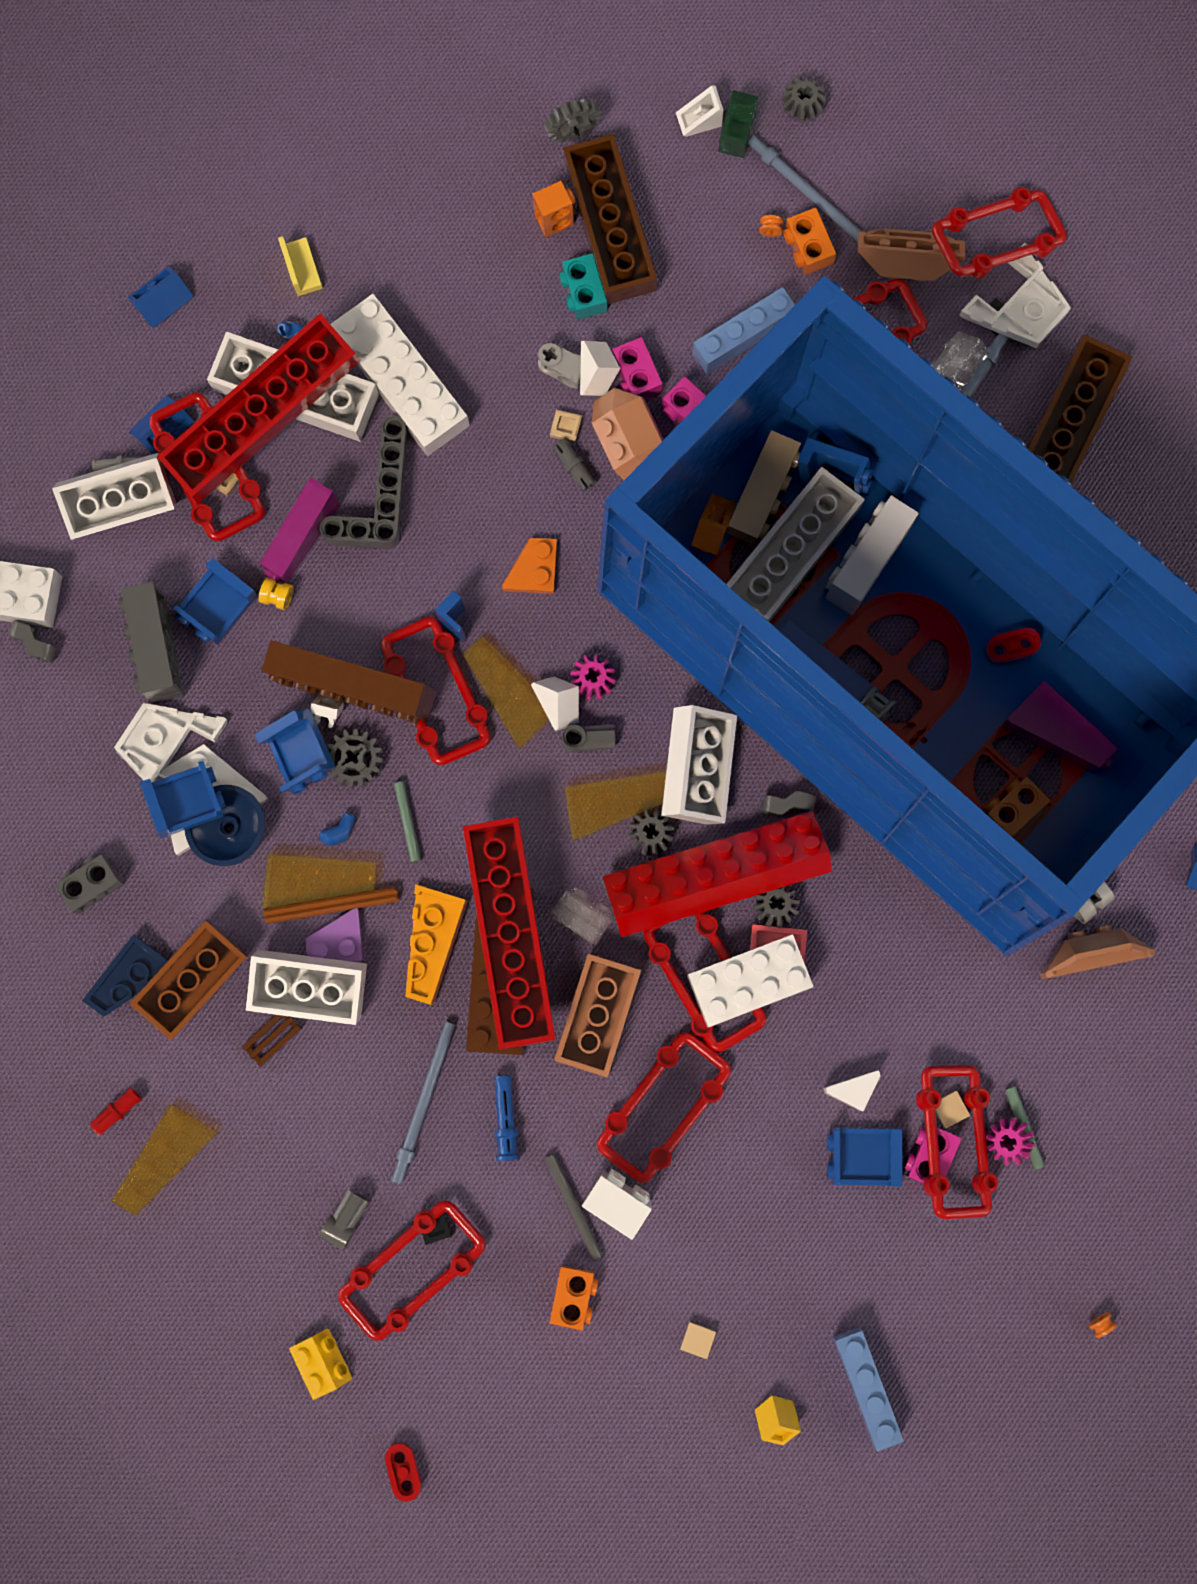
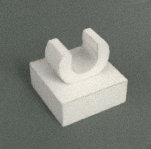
[310,695,344,728]

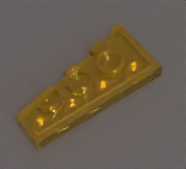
[463,636,550,750]
[564,771,666,841]
[262,854,377,909]
[112,1104,219,1216]

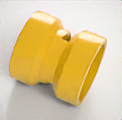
[258,577,294,611]

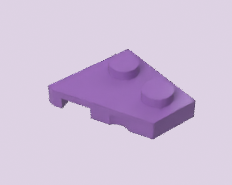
[306,908,364,962]

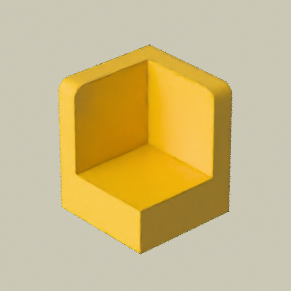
[755,1395,801,1445]

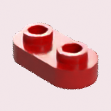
[986,628,1041,664]
[385,1442,422,1502]

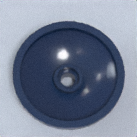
[185,784,266,867]

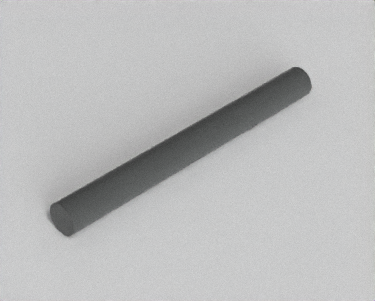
[545,1153,603,1261]

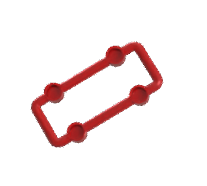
[932,187,1067,278]
[853,279,927,345]
[149,392,265,542]
[381,616,491,766]
[643,912,767,1052]
[597,1032,731,1183]
[916,1065,998,1220]
[338,1200,486,1341]

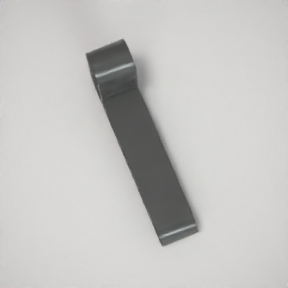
[320,415,408,549]

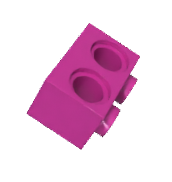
[612,337,662,400]
[662,376,706,423]
[904,1127,962,1183]

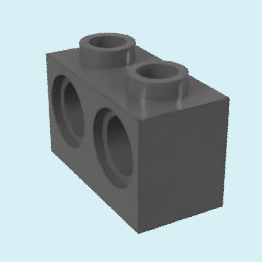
[55,854,125,914]

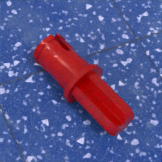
[90,1087,142,1135]

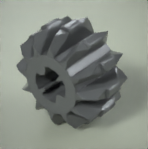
[782,75,826,123]
[628,809,674,856]
[753,886,800,928]

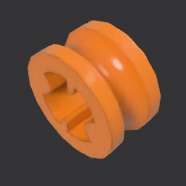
[759,215,784,237]
[1088,1312,1118,1338]

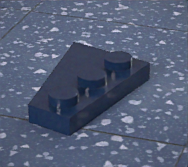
[82,934,169,1017]

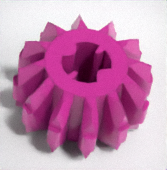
[570,654,616,701]
[986,1117,1035,1165]

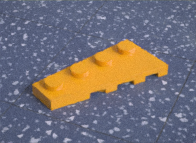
[405,884,468,1006]

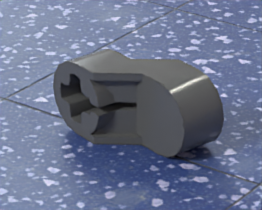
[7,621,57,663]
[760,791,817,818]

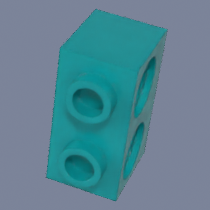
[559,253,607,320]

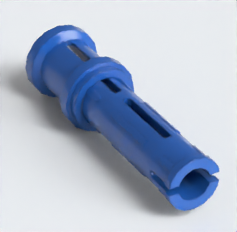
[494,1075,521,1161]

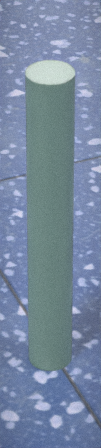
[394,781,422,863]
[1005,1086,1045,1170]

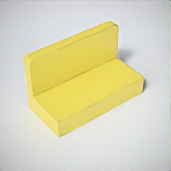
[278,236,323,296]

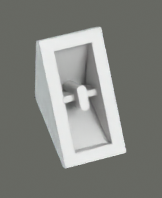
[676,85,723,137]
[580,341,620,396]
[531,677,579,731]
[823,1070,881,1111]

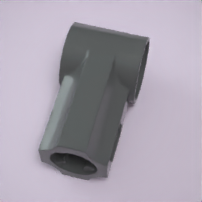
[561,725,615,753]
[319,1189,370,1251]

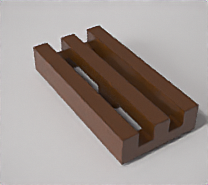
[242,1015,302,1067]

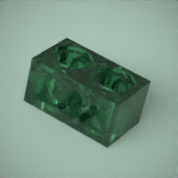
[719,90,758,158]

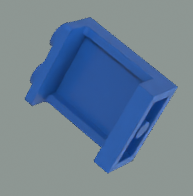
[797,438,873,497]
[172,558,258,645]
[255,709,336,795]
[139,761,226,839]
[827,1128,902,1187]

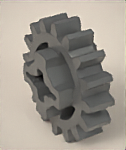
[544,98,601,143]
[327,729,384,789]

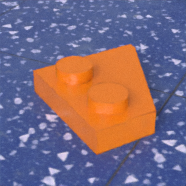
[502,538,557,594]

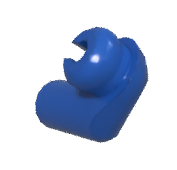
[277,321,304,339]
[319,813,356,846]

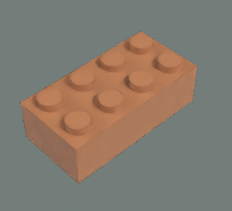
[554,954,641,1078]

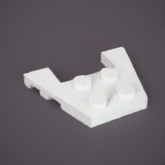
[959,242,1071,348]
[114,703,228,782]
[162,744,269,856]

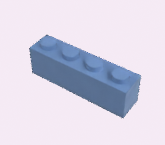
[692,287,795,374]
[833,1327,904,1452]

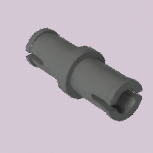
[552,438,597,492]

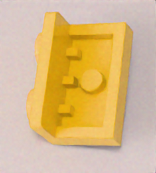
[289,1328,352,1400]

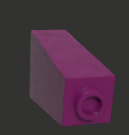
[260,477,340,583]
[1002,681,1118,774]

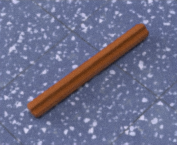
[264,887,399,924]

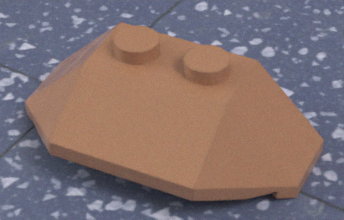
[858,228,965,281]
[592,388,663,480]
[1040,925,1155,980]

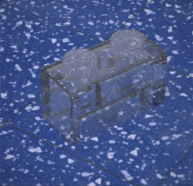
[932,331,989,392]
[550,887,614,947]

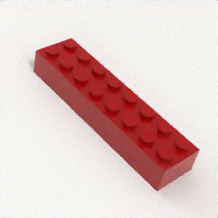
[157,313,361,502]
[602,811,833,937]
[462,817,557,1050]

